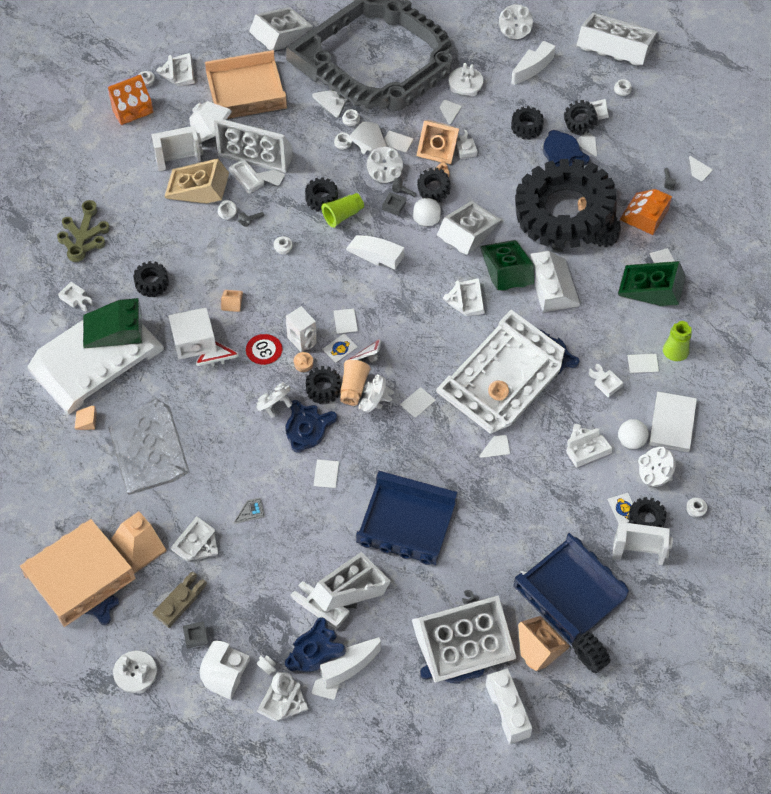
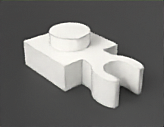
[455,130,477,159]
[58,282,93,311]
[589,364,623,397]

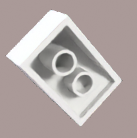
[249,7,313,51]
[437,201,501,255]

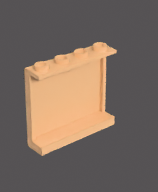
[205,50,287,119]
[20,519,136,627]

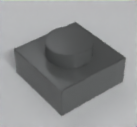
[382,192,407,216]
[183,621,208,649]

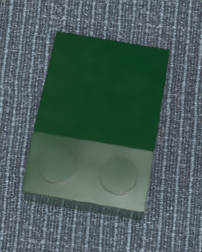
[480,240,534,291]
[618,261,686,306]
[83,298,142,349]

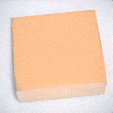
[221,290,243,312]
[75,406,97,430]

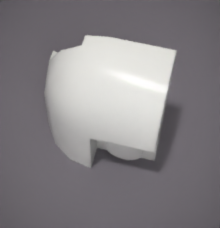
[199,641,250,700]

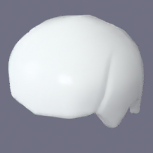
[413,198,441,226]
[618,419,649,449]

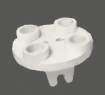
[499,4,533,39]
[449,63,483,97]
[367,146,403,183]
[359,374,394,413]
[256,382,292,418]
[639,446,676,487]
[113,650,157,694]

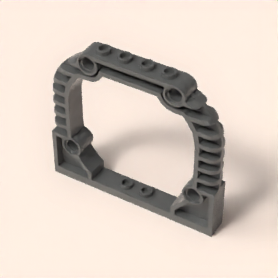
[286,0,453,111]

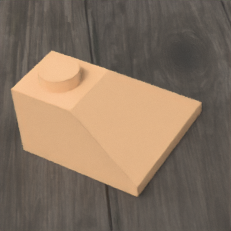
[416,120,459,164]
[110,511,166,574]
[519,616,570,671]

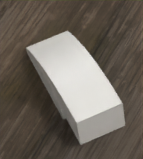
[511,41,556,85]
[347,235,404,270]
[320,637,381,689]

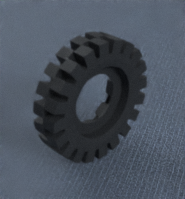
[515,159,617,248]

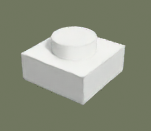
[590,99,609,120]

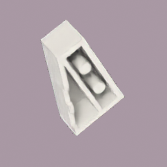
[311,552,391,611]

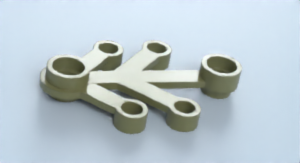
[57,200,110,262]

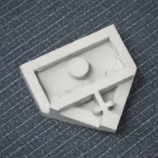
[156,53,195,86]
[347,122,386,154]
[443,278,485,316]
[567,424,612,468]
[170,516,218,561]
[257,672,308,721]

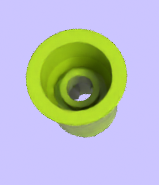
[322,193,364,228]
[663,321,692,362]

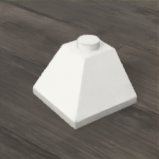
[189,101,232,142]

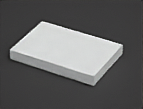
[649,391,697,452]

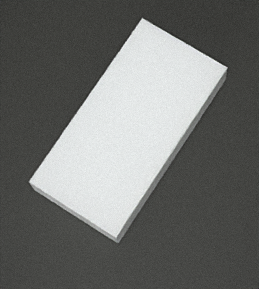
[229,159,264,194]

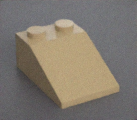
[165,159,229,204]

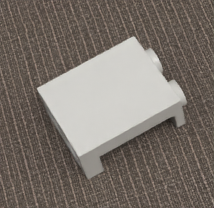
[151,126,204,171]
[168,308,217,360]
[612,522,673,565]

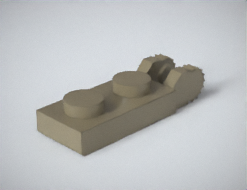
[152,572,207,628]

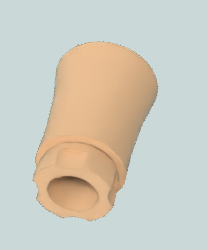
[340,360,371,406]

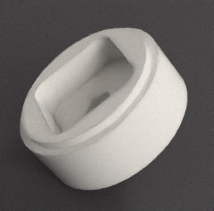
[218,200,237,220]
[272,672,294,695]

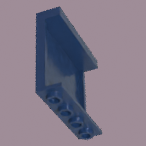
[356,471,458,565]
[513,533,629,645]

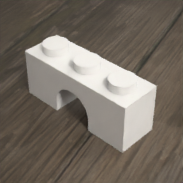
[486,668,532,744]

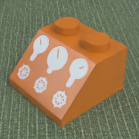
[108,74,153,125]
[620,189,672,235]

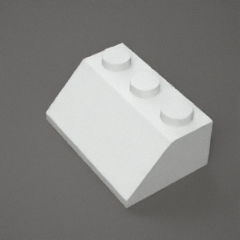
[530,251,580,313]

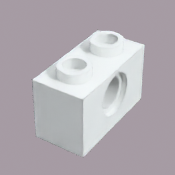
[286,306,317,352]

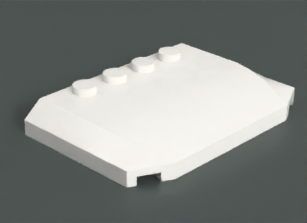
[436,310,565,434]
[27,320,164,415]

